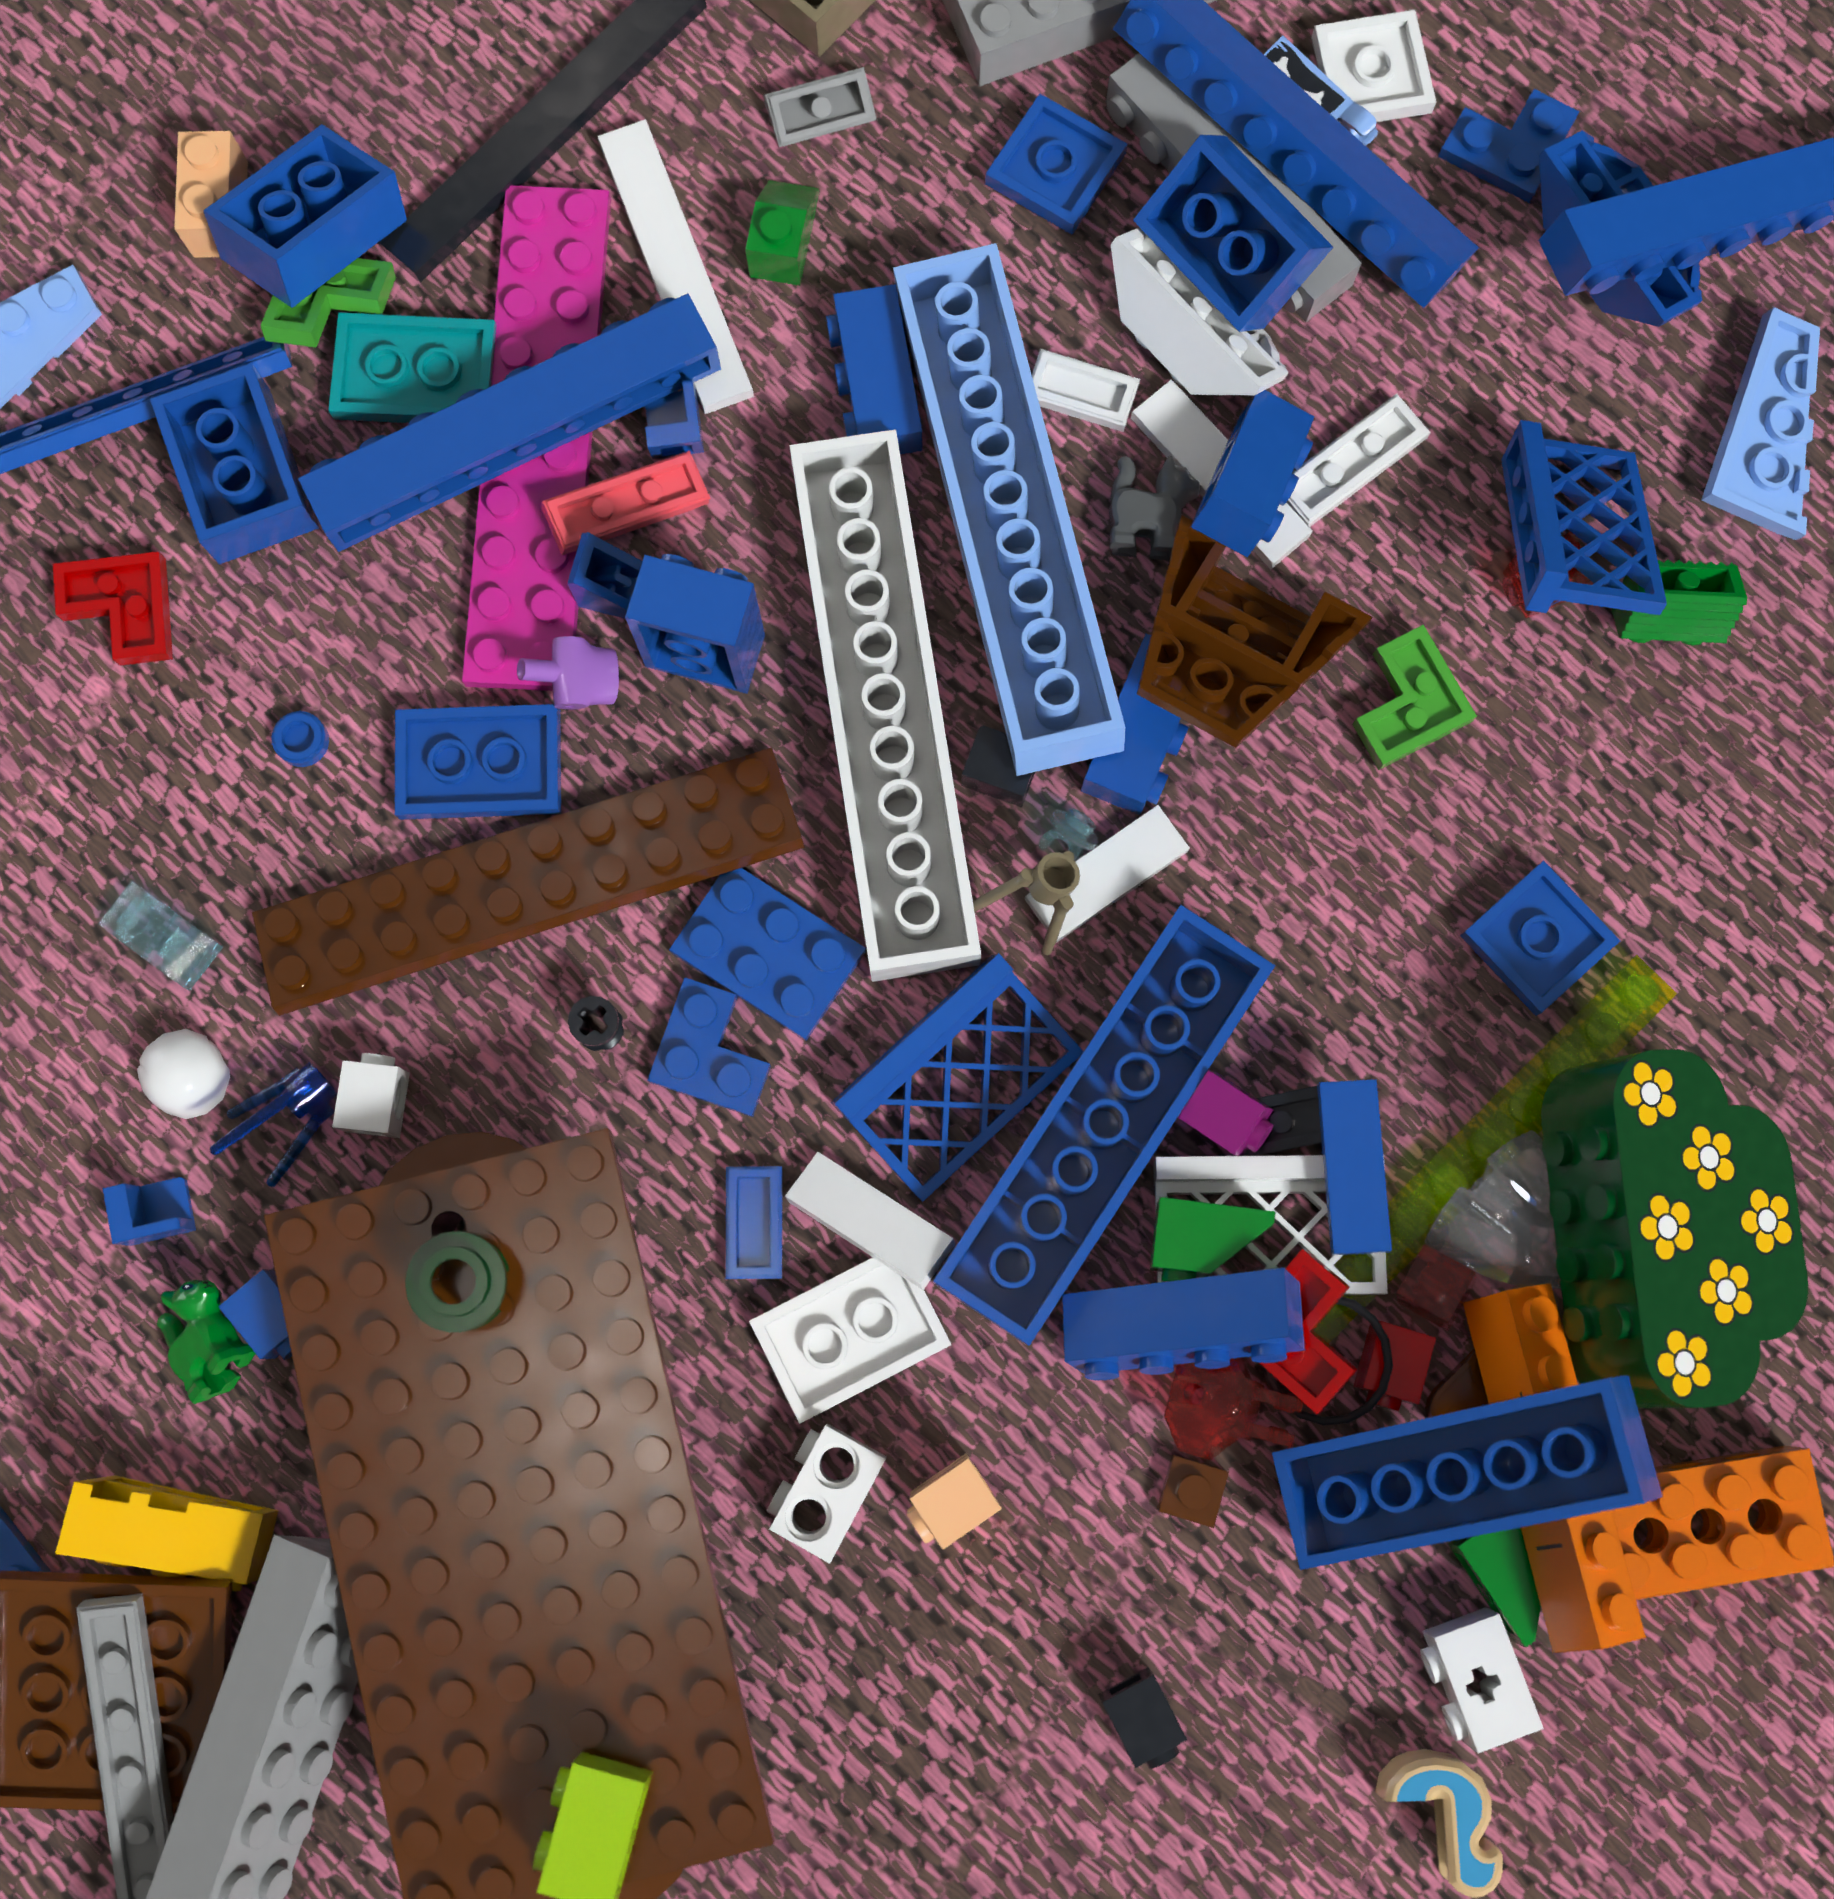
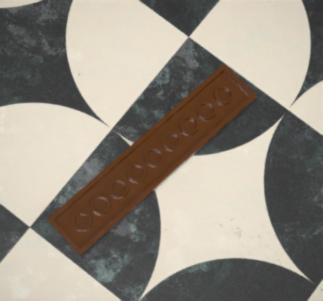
[252,747,805,1016]

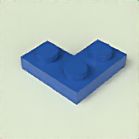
[1438,89,1580,203]
[647,977,771,1117]

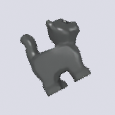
[1109,456,1200,561]

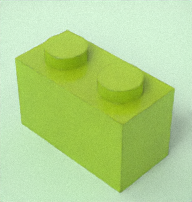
[533,1752,653,1899]

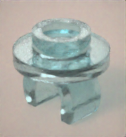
[1038,808,1099,862]

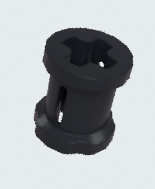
[568,996,624,1051]

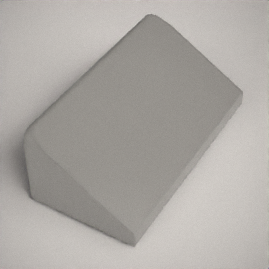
[763,67,877,147]

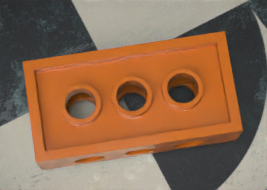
[1612,1446,1834,1600]

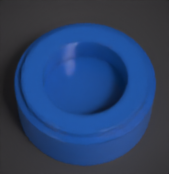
[272,711,329,767]

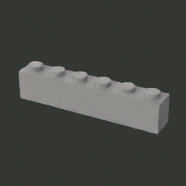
[1106,53,1362,322]

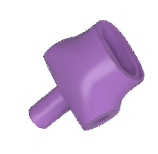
[517,636,619,709]

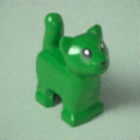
[157,1279,256,1404]

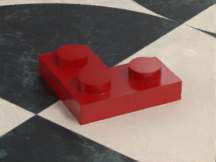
[53,551,173,666]
[1260,1249,1358,1414]

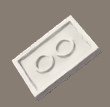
[749,1257,951,1424]

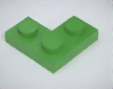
[260,258,396,347]
[1352,624,1477,770]

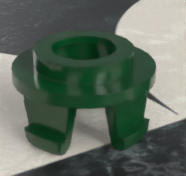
[405,1231,510,1333]

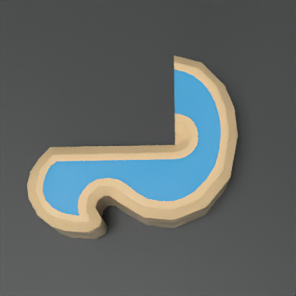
[1375,1749,1503,1898]

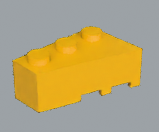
[55,1475,278,1591]

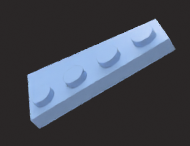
[1701,307,1820,540]

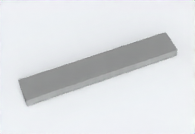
[77,1593,174,1899]

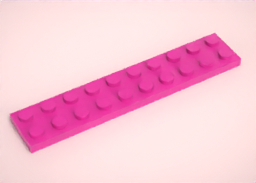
[462,186,611,691]

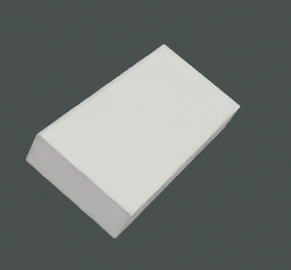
[1032,349,1140,432]

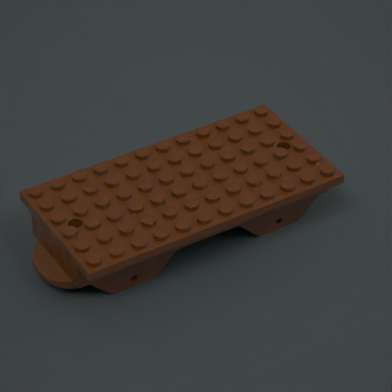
[264,1128,775,1899]

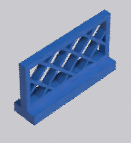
[1501,420,1667,615]
[830,953,1084,1202]

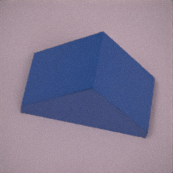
[567,532,642,619]

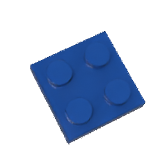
[985,93,1127,235]
[1460,860,1620,1016]

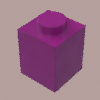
[1178,1070,1274,1156]

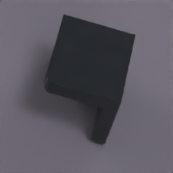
[962,726,1035,808]

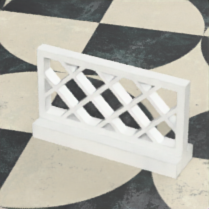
[1153,1155,1388,1295]

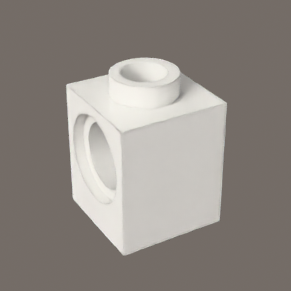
[332,1053,410,1138]

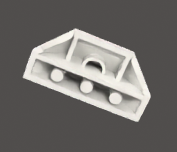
[1111,227,1289,396]

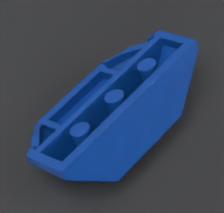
[1539,130,1702,327]

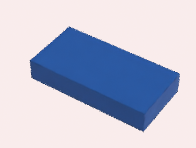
[726,1166,783,1279]

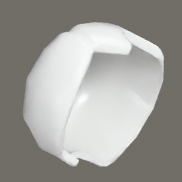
[137,1029,230,1119]

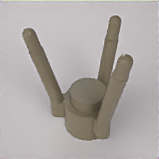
[973,851,1080,955]

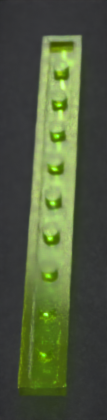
[1314,955,1677,1344]

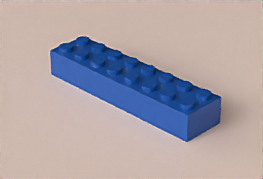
[933,905,1276,1346]

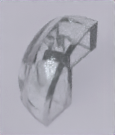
[1424,1130,1561,1289]

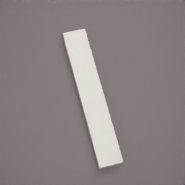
[598,119,754,414]

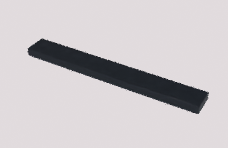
[380,0,707,283]

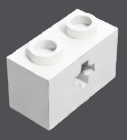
[1420,1608,1544,1753]

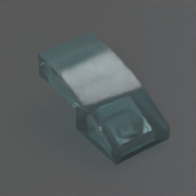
[98,880,223,991]

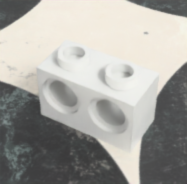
[767,1423,887,1564]

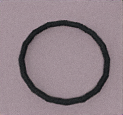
[1264,1297,1393,1426]

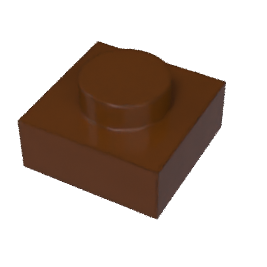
[1157,1455,1229,1528]

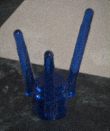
[209,1061,338,1187]

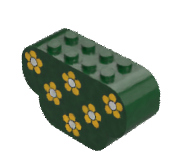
[1541,1049,1808,1408]

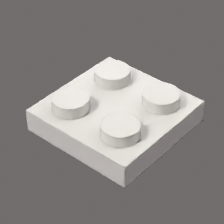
[1311,10,1436,122]

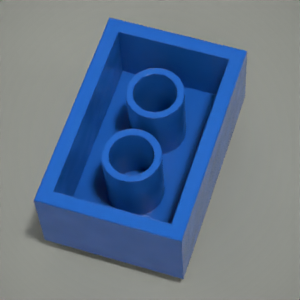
[203,124,407,308]
[1133,135,1334,332]
[150,363,319,564]
[625,554,765,694]

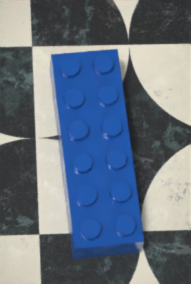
[1272,1375,1663,1570]

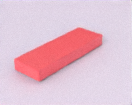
[541,451,710,555]

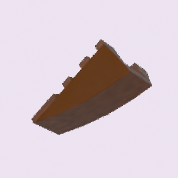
[1137,515,1373,748]

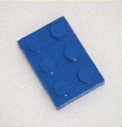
[395,704,561,820]
[669,868,866,1041]

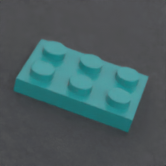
[328,312,497,423]

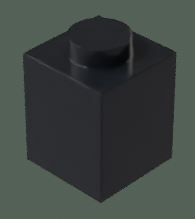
[1098,1667,1187,1769]

